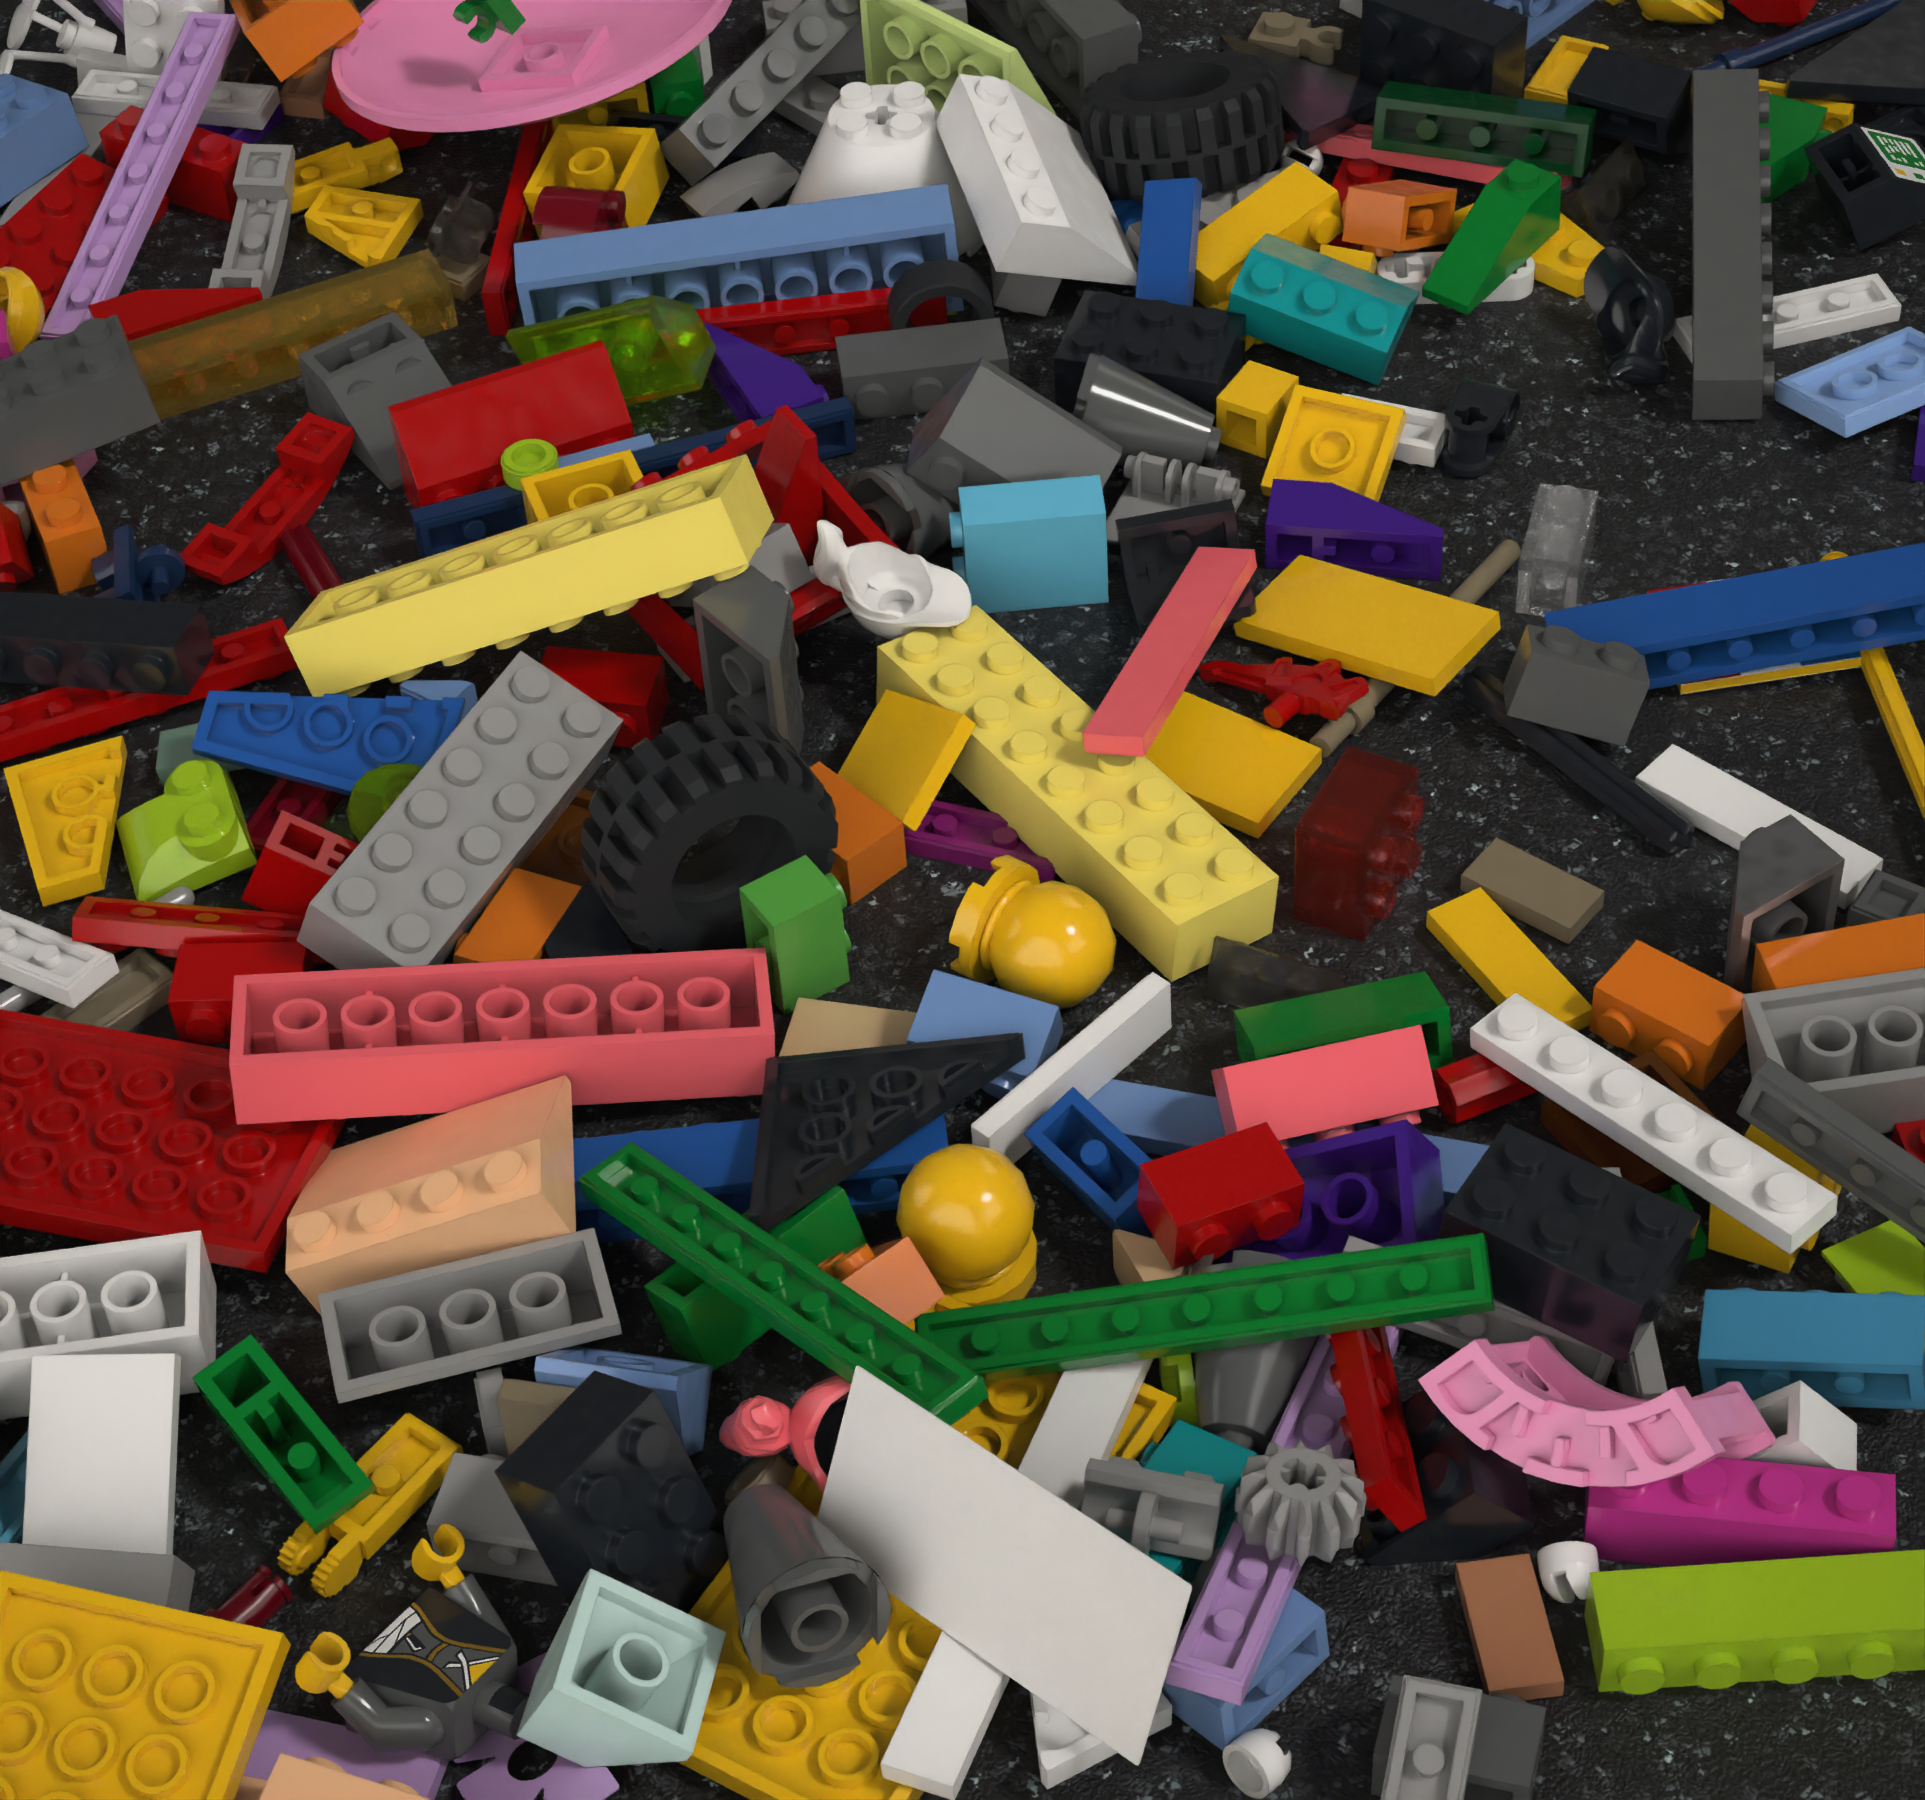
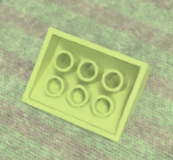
[860,0,1056,115]

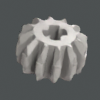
[1234,1438,1366,1567]

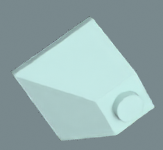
[516,1569,726,1768]

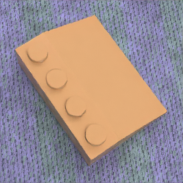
[285,1075,576,1315]

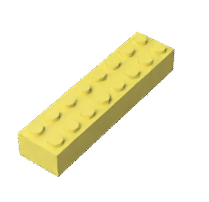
[284,454,774,698]
[876,605,1279,982]

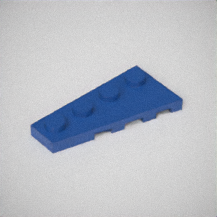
[191,691,466,807]

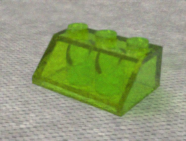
[506,295,716,406]

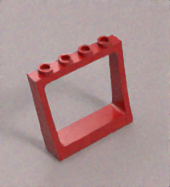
[598,419,901,691]

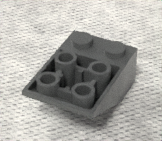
[298,311,452,490]

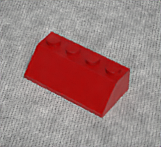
[387,340,634,509]

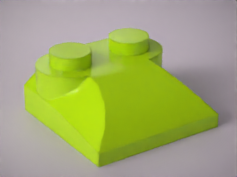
[116,759,258,902]

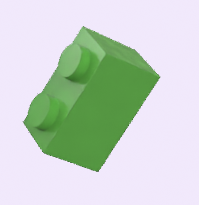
[739,855,852,1015]

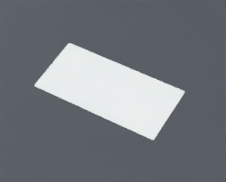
[817,1366,1192,1765]

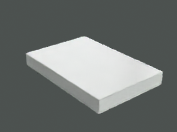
[22,1353,181,1555]

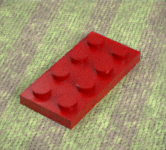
[0,153,168,326]

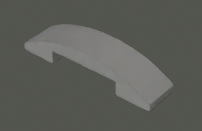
[208,144,295,308]

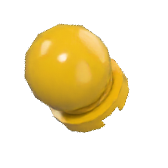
[949,855,1117,1009]
[896,1144,1038,1306]

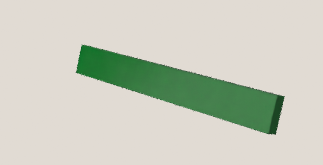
[578,1142,989,1426]
[914,1233,1495,1382]

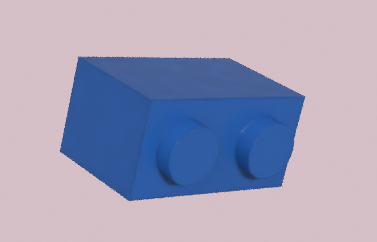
[1024,1087,1152,1237]

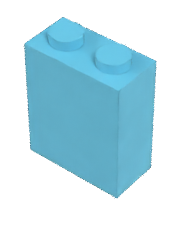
[949,475,1109,613]

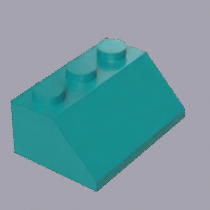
[1227,233,1420,386]

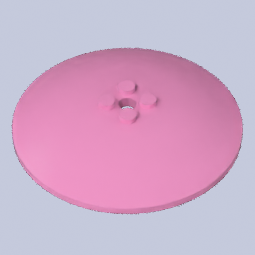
[331,0,732,132]

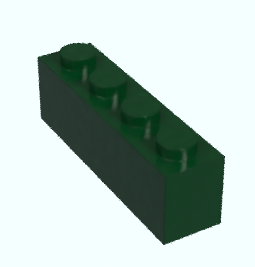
[1371,81,1597,177]

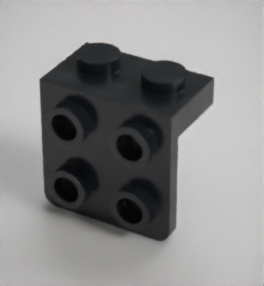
[1115,499,1257,634]

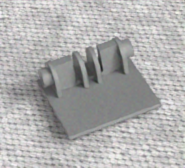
[1106,451,1245,546]

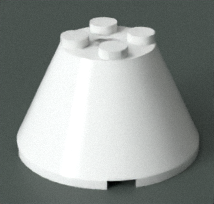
[786,81,984,257]

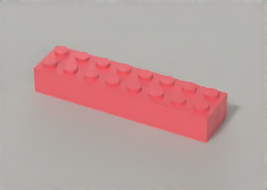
[229,947,775,1125]

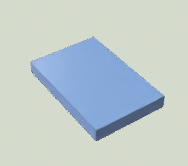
[1774,326,1925,438]

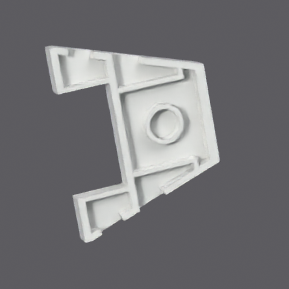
[76,0,227,87]

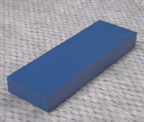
[1135,177,1202,306]

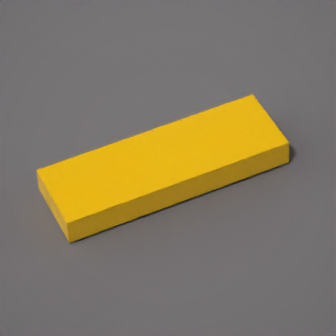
[1426,887,1592,1031]

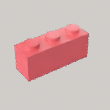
[1211,1025,1439,1149]

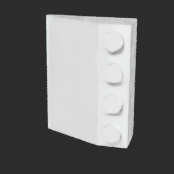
[936,74,1138,286]

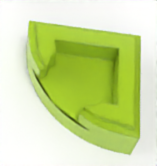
[1159,1353,1198,1427]

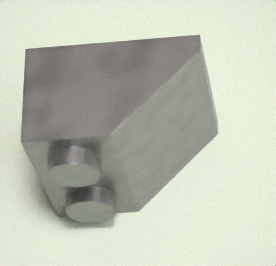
[1724,814,1845,994]

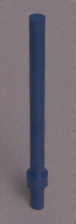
[1687,0,1904,89]

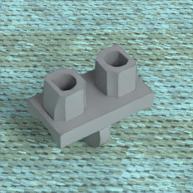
[1081,1456,1224,1562]

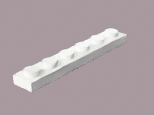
[1470,993,1838,1254]

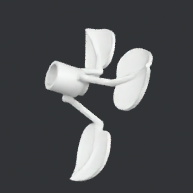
[0,0,117,74]

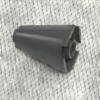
[1073,353,1223,470]
[840,462,960,560]
[1191,1250,1318,1453]
[723,1484,892,1689]

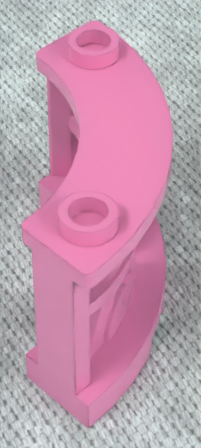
[1418,1335,1776,1487]

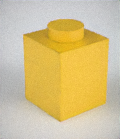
[1216,360,1299,459]

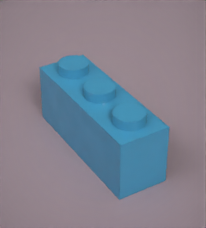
[1698,1288,1925,1410]

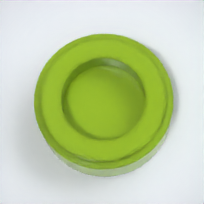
[500,439,560,491]

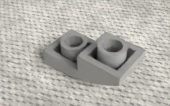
[680,152,800,218]

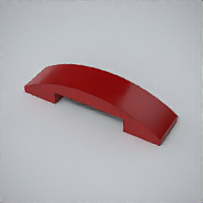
[180,412,355,585]

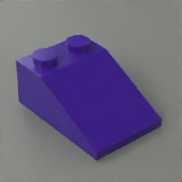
[1222,1119,1445,1263]

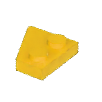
[304,185,424,276]

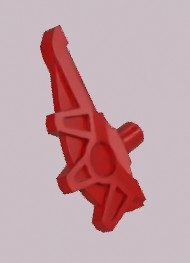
[1199,657,1369,728]

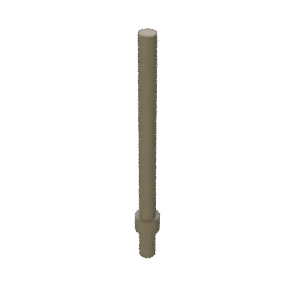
[1309,539,1521,757]

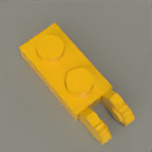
[277,1413,464,1598]

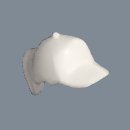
[813,520,972,640]

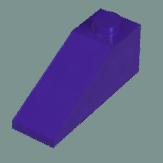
[696,322,829,423]
[1265,479,1444,581]

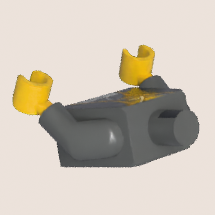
[295,1524,529,1760]

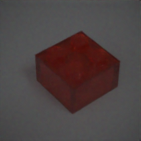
[1294,746,1425,941]

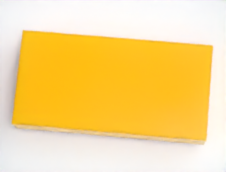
[1524,35,1609,104]

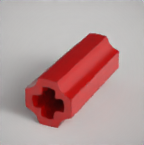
[1431,1052,1539,1124]

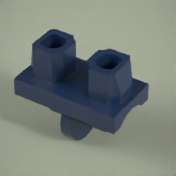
[92,524,185,602]

